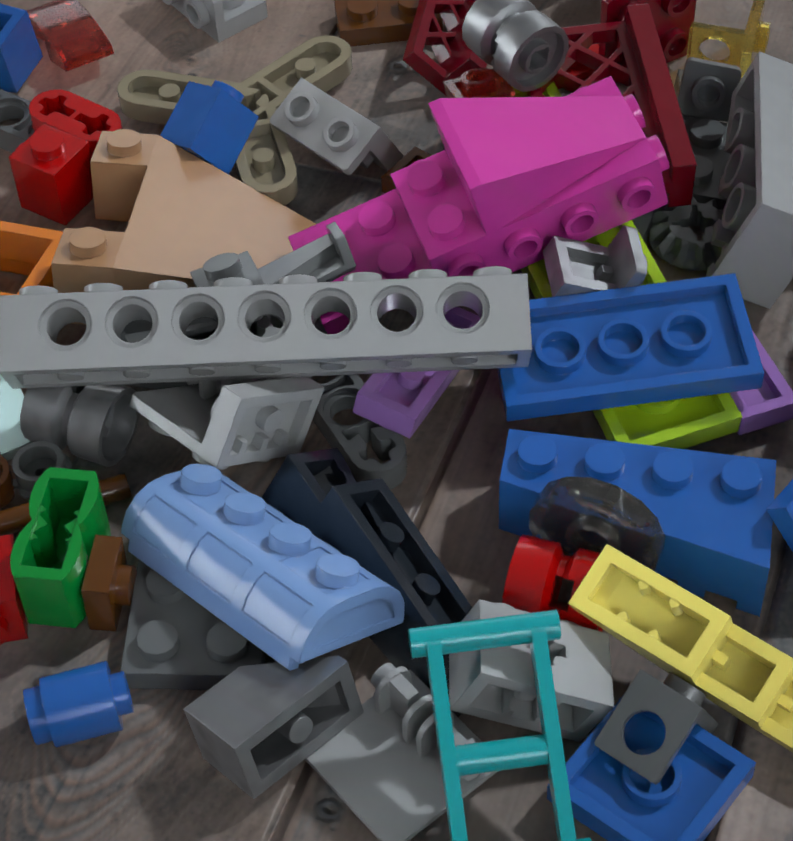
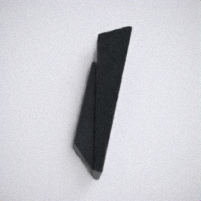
[261,448,473,717]

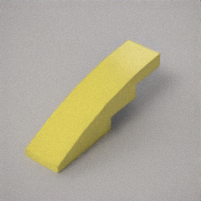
[568,544,793,752]

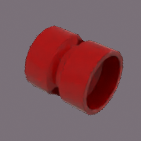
[502,534,603,632]

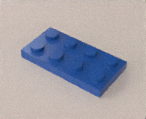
[497,273,764,421]

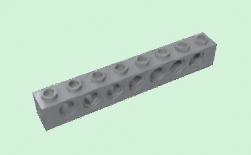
[0,266,532,389]

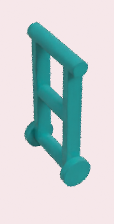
[408,610,592,841]

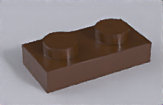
[334,0,443,47]

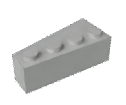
[706,51,793,309]

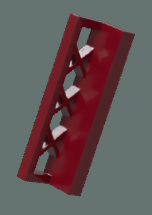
[403,0,487,98]

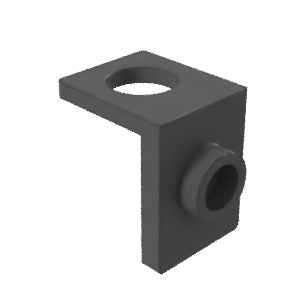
[594,669,719,785]

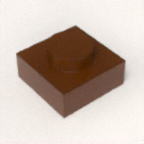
[81,535,137,632]

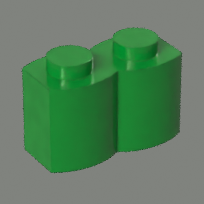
[10,467,111,628]

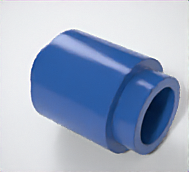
[23,661,134,748]

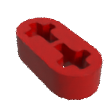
[29,89,123,156]

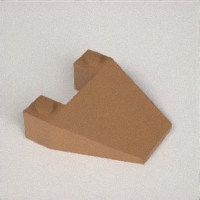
[51,129,316,325]

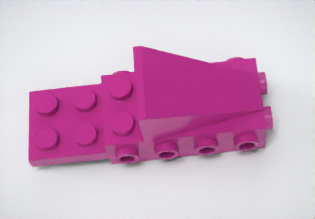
[288,76,670,334]

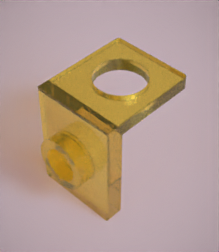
[687,0,771,78]

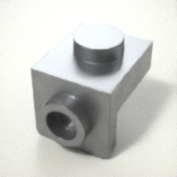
[542,226,647,297]

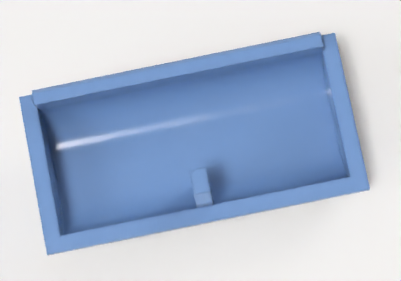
[121,463,405,671]

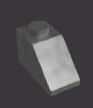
[184,655,364,799]

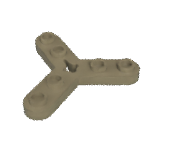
[117,35,353,206]

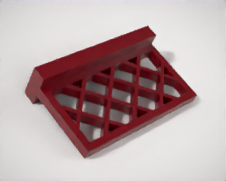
[527,3,697,208]

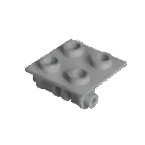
[305,663,498,841]

